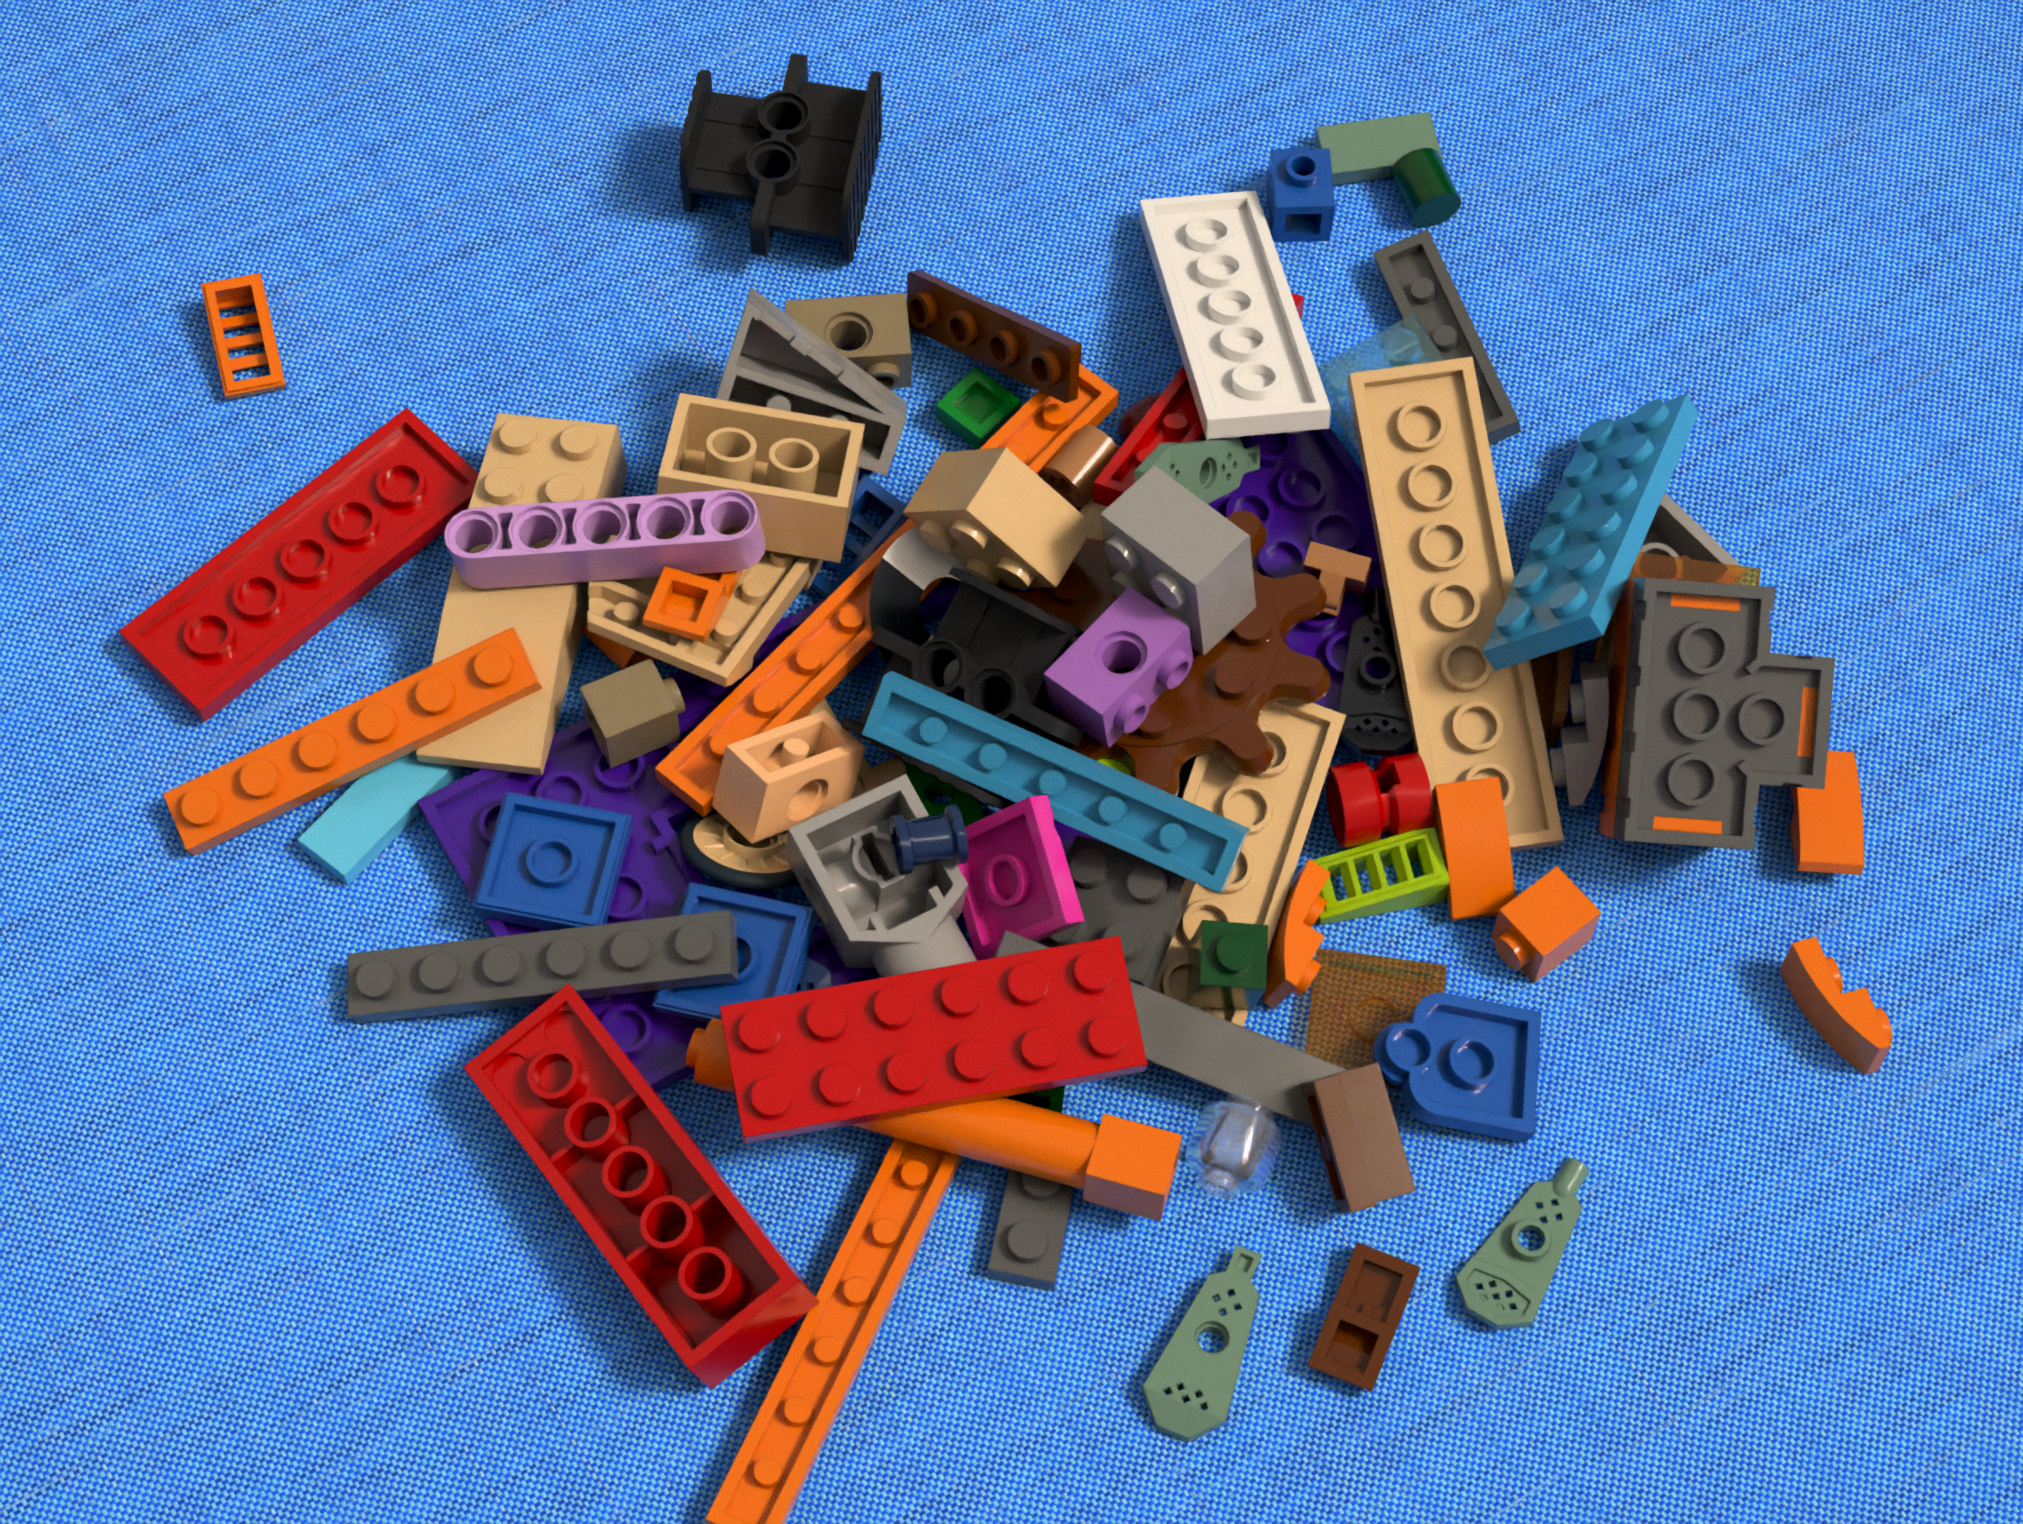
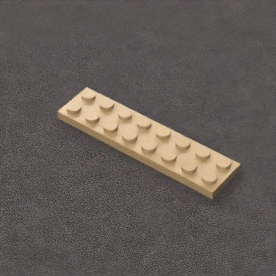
[1347,357,1564,854]

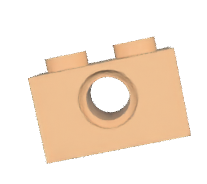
[711,710,866,844]

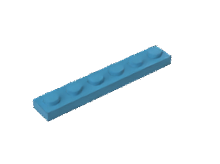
[862,671,1250,893]

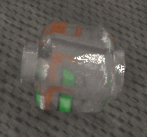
[1185,1094,1283,1200]

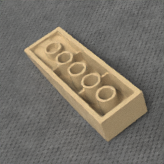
[416,413,628,776]

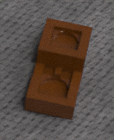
[1307,1242,1421,1393]

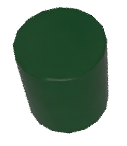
[1391,148,1461,227]

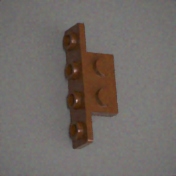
[906,270,1082,403]

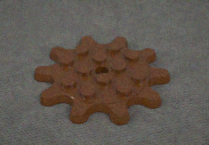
[995,510,1331,796]

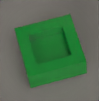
[935,367,1021,449]

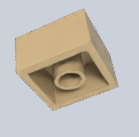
[903,447,1095,590]

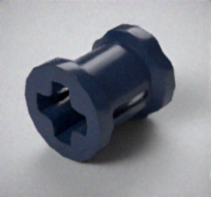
[889,804,969,875]

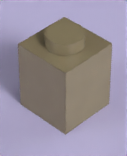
[580,658,686,769]

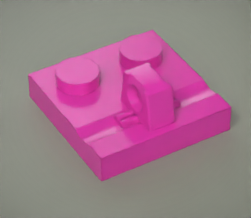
[958,795,1085,961]

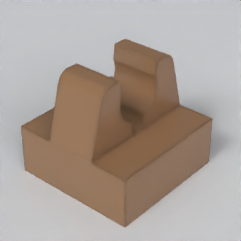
[1303,541,1372,617]

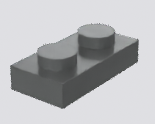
[987,1169,1075,1292]

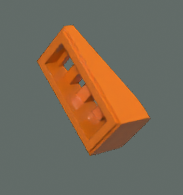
[201,273,286,400]

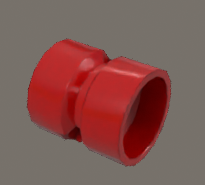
[1325,752,1434,849]

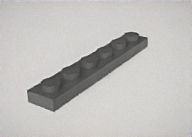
[347,910,738,1024]

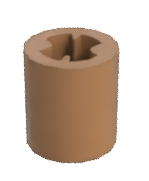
[1042,425,1119,508]

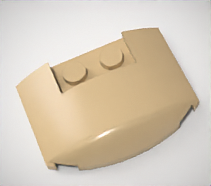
[586,493,824,687]

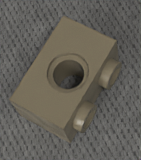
[785,293,912,391]

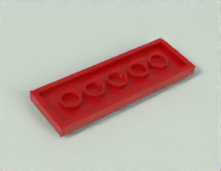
[119,408,479,722]
[720,936,1148,1144]

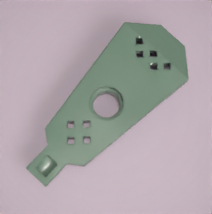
[1134,438,1260,504]
[1454,1158,1589,1330]
[1142,1245,1262,1443]

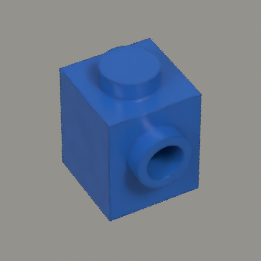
[1266,146,1335,242]

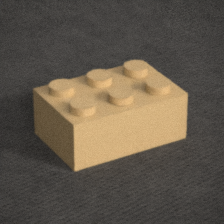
[656,393,865,563]

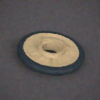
[679,809,800,890]

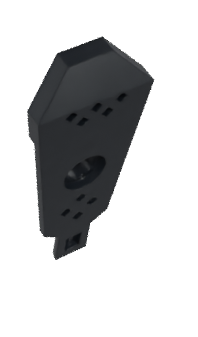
[1338,588,1414,756]

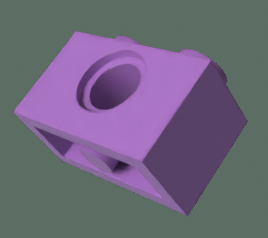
[1044,586,1194,749]

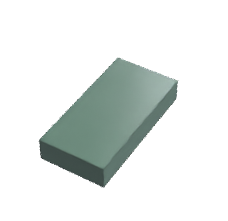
[1314,112,1443,185]

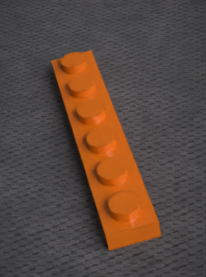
[163,627,542,856]

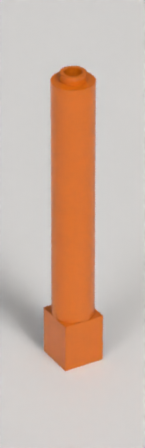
[686,1018,1182,1222]

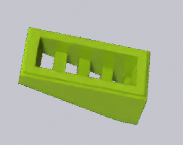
[1305,827,1449,925]

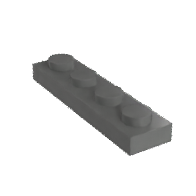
[1373,229,1521,445]

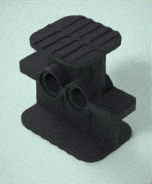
[679,53,883,262]
[841,566,1086,809]

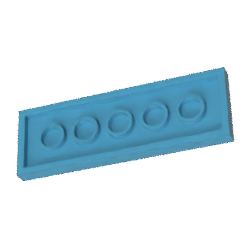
[1482,394,1699,671]

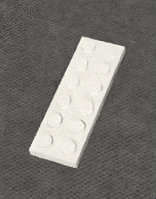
[1139,190,1331,440]

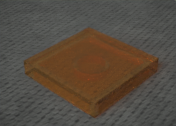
[1305,948,1447,1089]

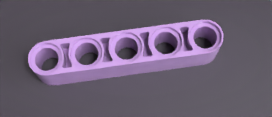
[444,490,766,589]

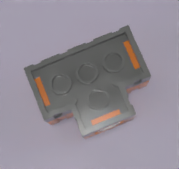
[1598,577,1835,850]

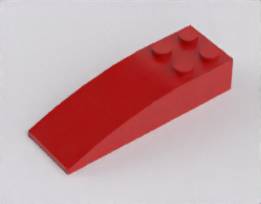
[463,983,820,1389]

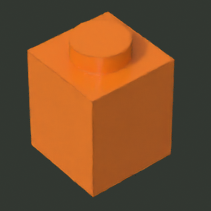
[1491,866,1601,983]

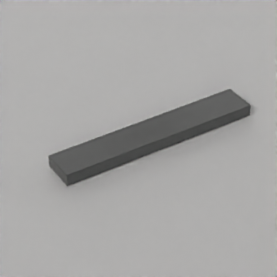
[993,930,1347,1130]

